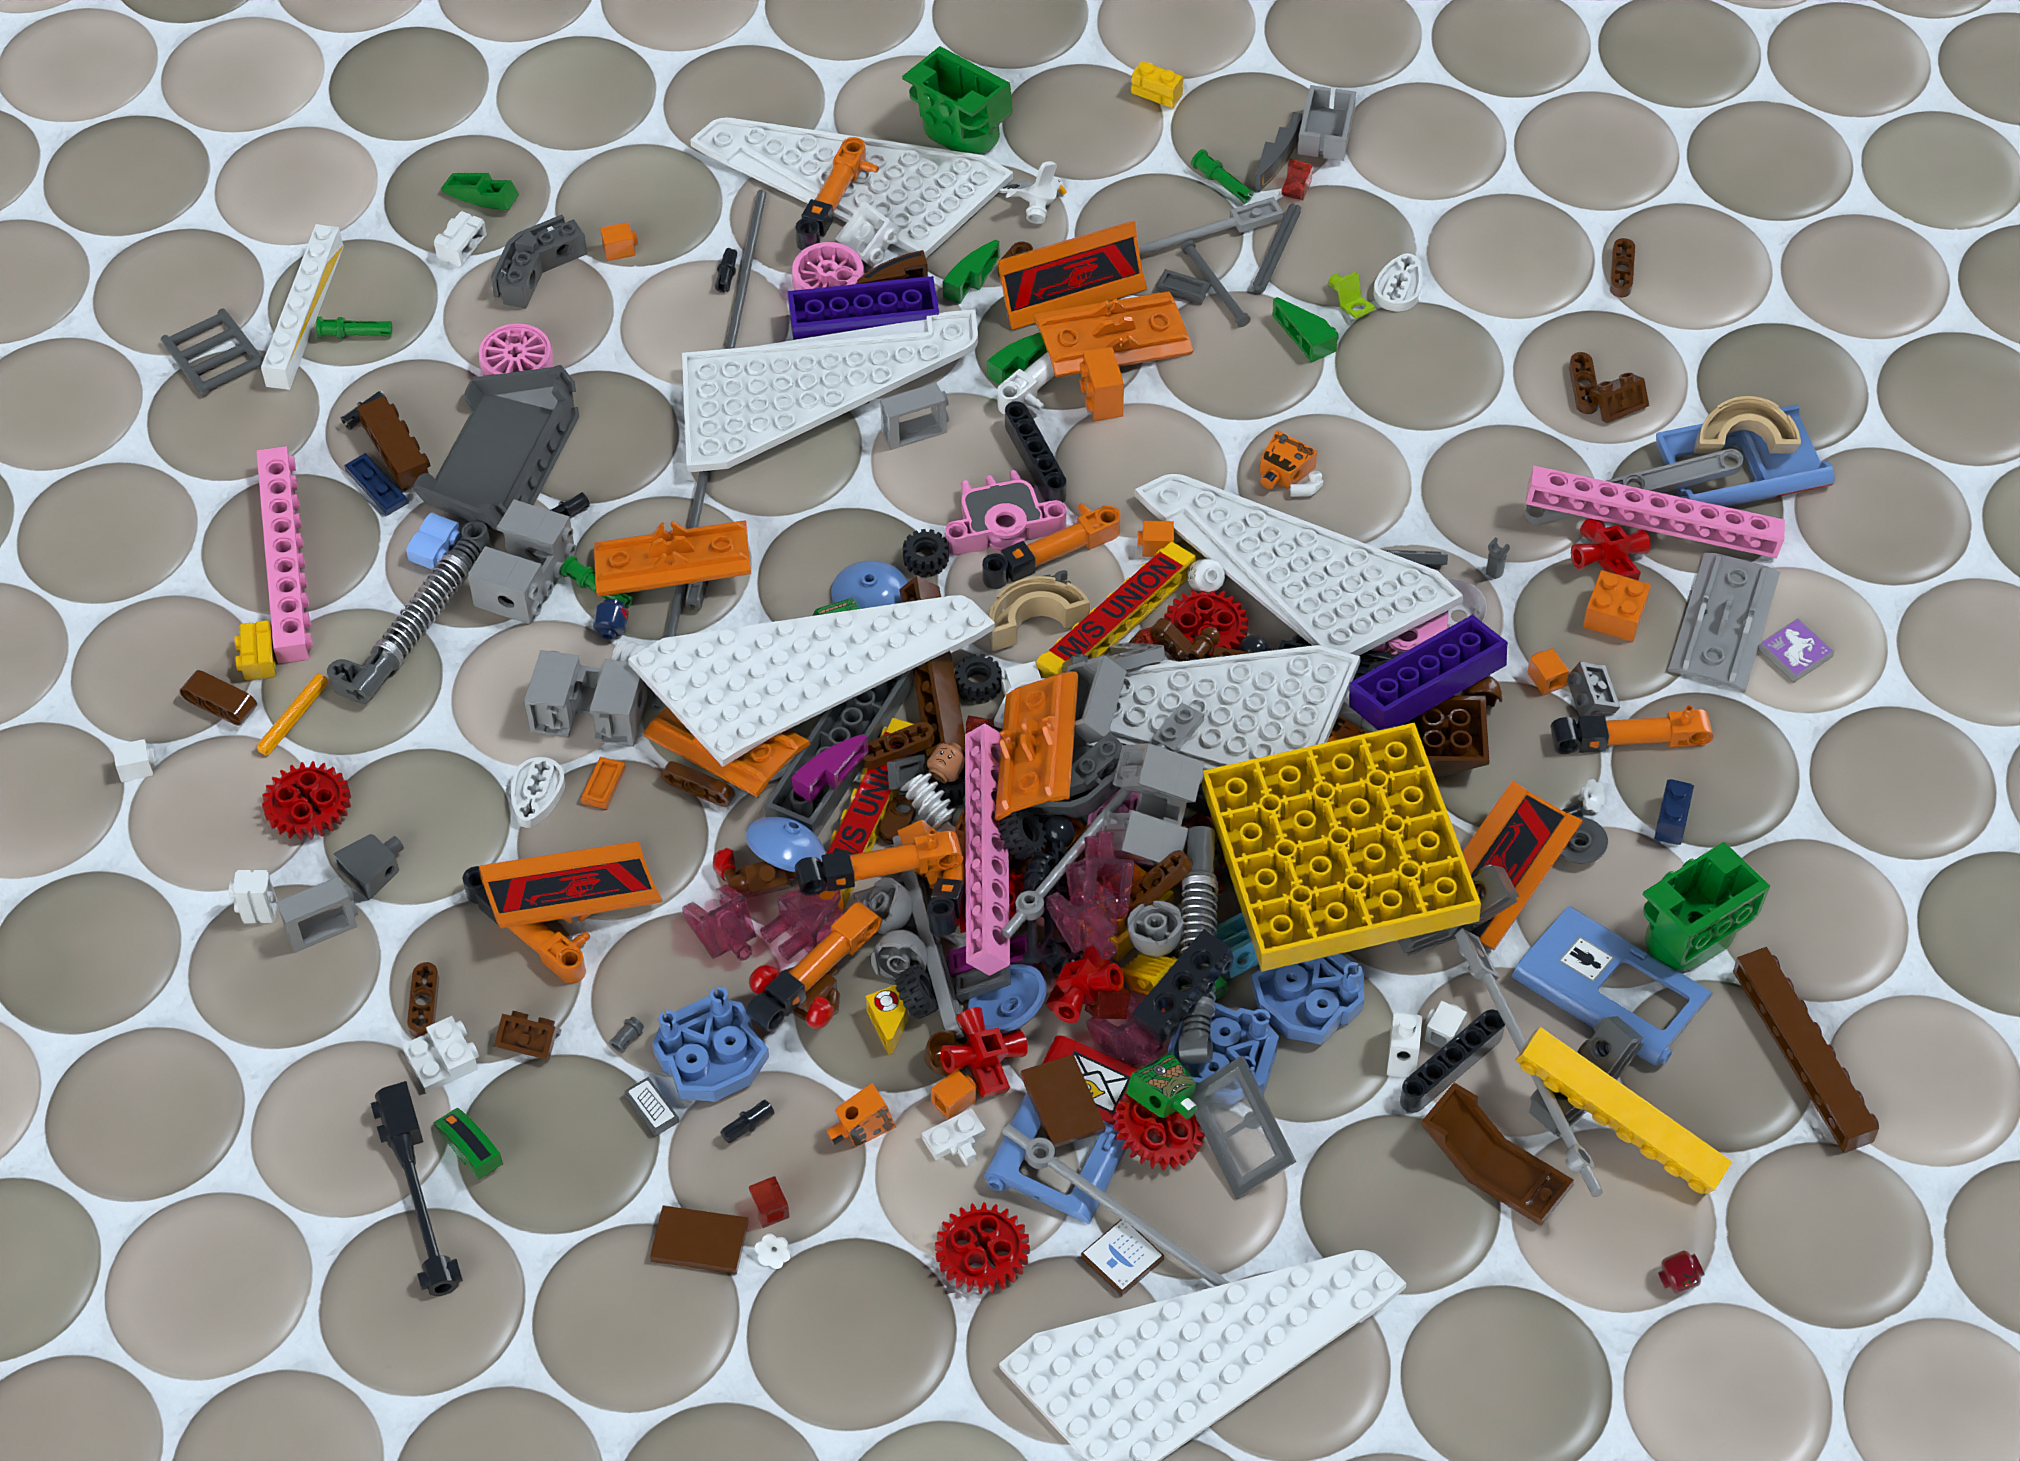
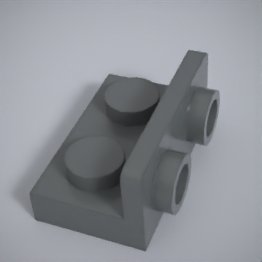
[1567,662,1620,717]

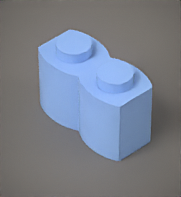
[406,513,461,571]

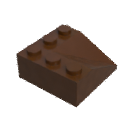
[1403,696,1490,778]

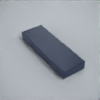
[344,453,409,516]

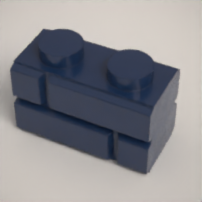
[1654,779,1694,845]

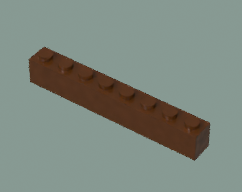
[899,576,965,757]
[1733,946,1879,1153]

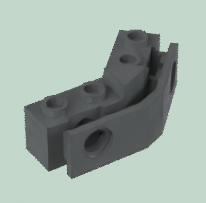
[491,214,587,309]
[1028,732,1123,818]
[1397,865,1519,956]
[1529,1016,1644,1137]

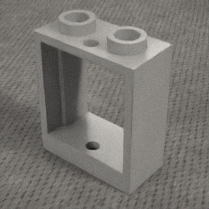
[880,383,949,450]
[276,876,359,952]

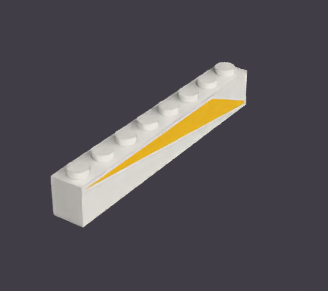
[261,224,344,390]

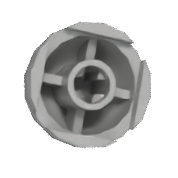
[861,877,913,934]
[1128,901,1184,957]
[871,930,928,985]

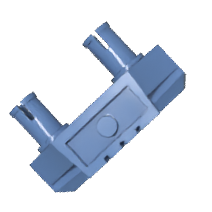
[1251,953,1365,1044]
[652,986,769,1102]
[1167,1003,1279,1106]

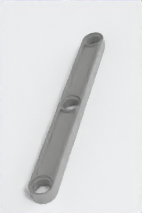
[1525,449,1743,525]
[893,835,967,1040]

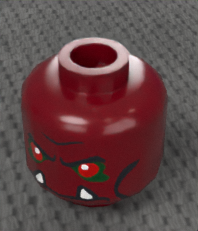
[1658,1250,1705,1294]

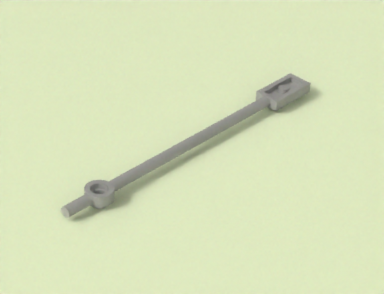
[1138,197,1284,255]
[1001,702,1204,939]
[1455,928,1603,1197]
[1002,1124,1230,1287]

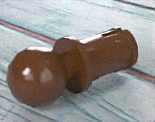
[1185,627,1220,661]

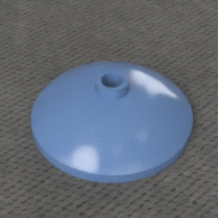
[831,561,907,609]
[746,817,825,872]
[968,964,1047,1034]

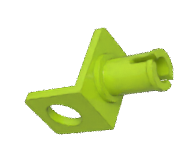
[1328,272,1375,318]

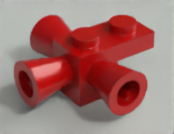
[1571,518,1651,580]
[1045,946,1124,1023]
[940,1007,1028,1098]

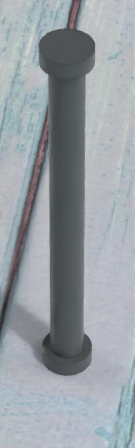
[1181,240,1251,327]

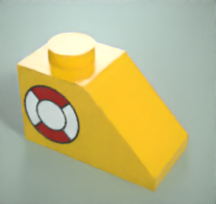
[865,985,908,1055]

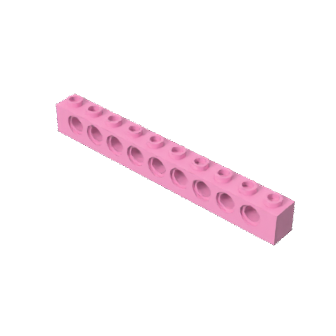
[257,446,313,664]
[1525,465,1785,558]
[965,724,1010,976]

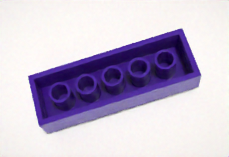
[788,276,939,340]
[1349,614,1508,731]

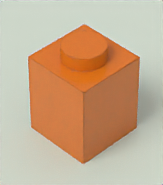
[600,222,638,261]
[1137,521,1174,557]
[1527,648,1569,696]
[931,1070,977,1120]

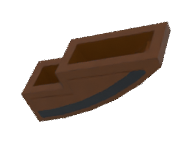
[857,250,928,284]

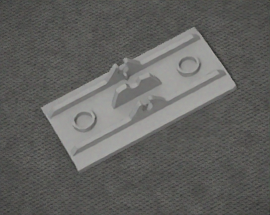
[1668,552,1780,693]

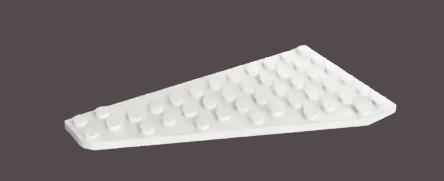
[690,117,1013,258]
[682,309,978,472]
[1135,474,1463,656]
[628,595,995,767]
[994,645,1360,770]
[999,1250,1406,1461]

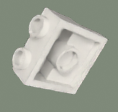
[835,201,901,268]
[402,1016,479,1093]

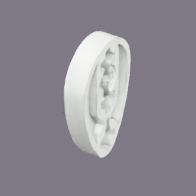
[1373,253,1423,312]
[511,757,565,828]

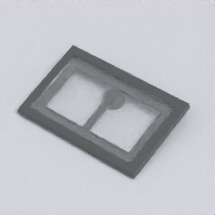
[1191,1056,1297,1199]

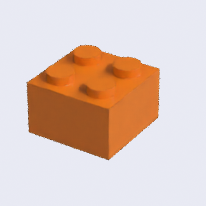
[1079,347,1124,421]
[1583,570,1651,642]

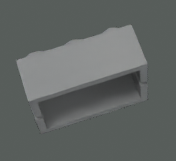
[1297,85,1357,161]
[1066,655,1127,749]

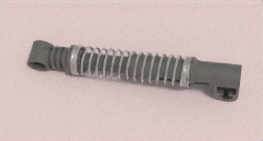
[327,520,492,704]
[1179,826,1224,1064]

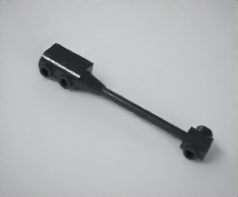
[370,1081,463,1296]

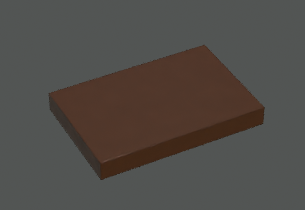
[1020,1054,1106,1148]
[650,1205,749,1274]

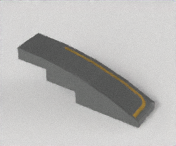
[1255,112,1302,192]

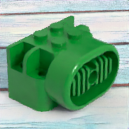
[902,46,1013,155]
[1642,842,1770,970]

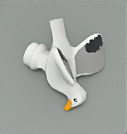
[999,161,1067,224]

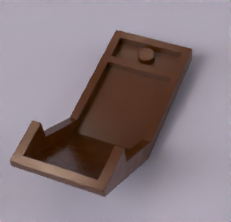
[1421,1082,1574,1226]

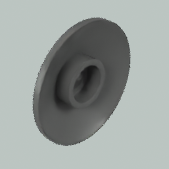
[1561,817,1608,864]

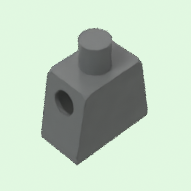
[333,834,404,900]

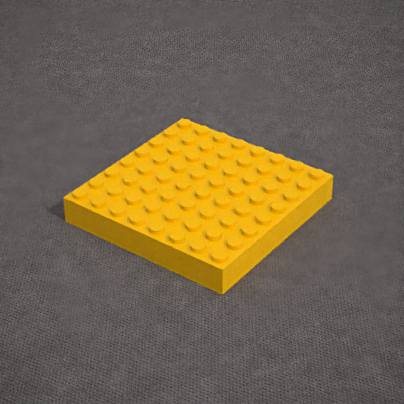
[1202,723,1481,972]

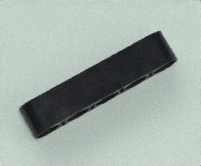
[1005,401,1067,503]
[1400,1009,1505,1113]

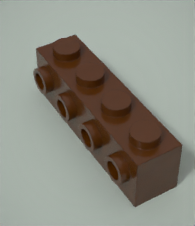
[357,396,431,490]

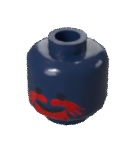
[593,599,629,640]

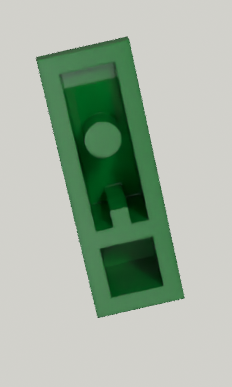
[1272,297,1339,362]

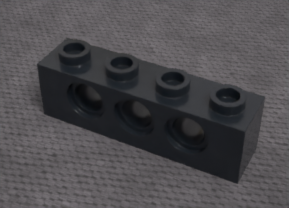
[1132,929,1234,1044]

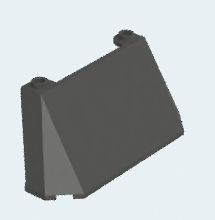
[412,365,579,530]

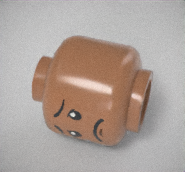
[927,742,965,784]

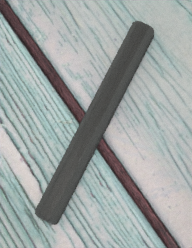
[1252,203,1301,293]

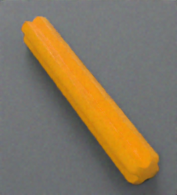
[256,673,328,756]

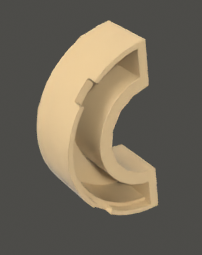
[1694,396,1801,454]
[989,576,1090,652]

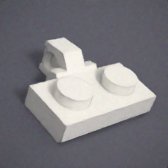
[922,1108,986,1167]

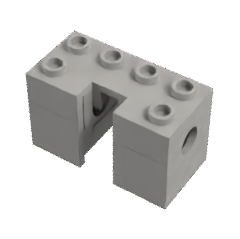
[468,499,576,624]
[524,650,648,747]
[1096,743,1205,869]

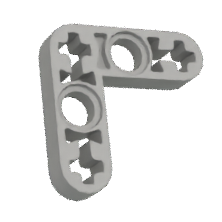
[1108,642,1165,670]

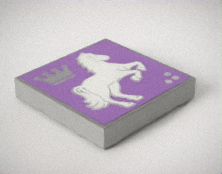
[1758,618,1834,682]

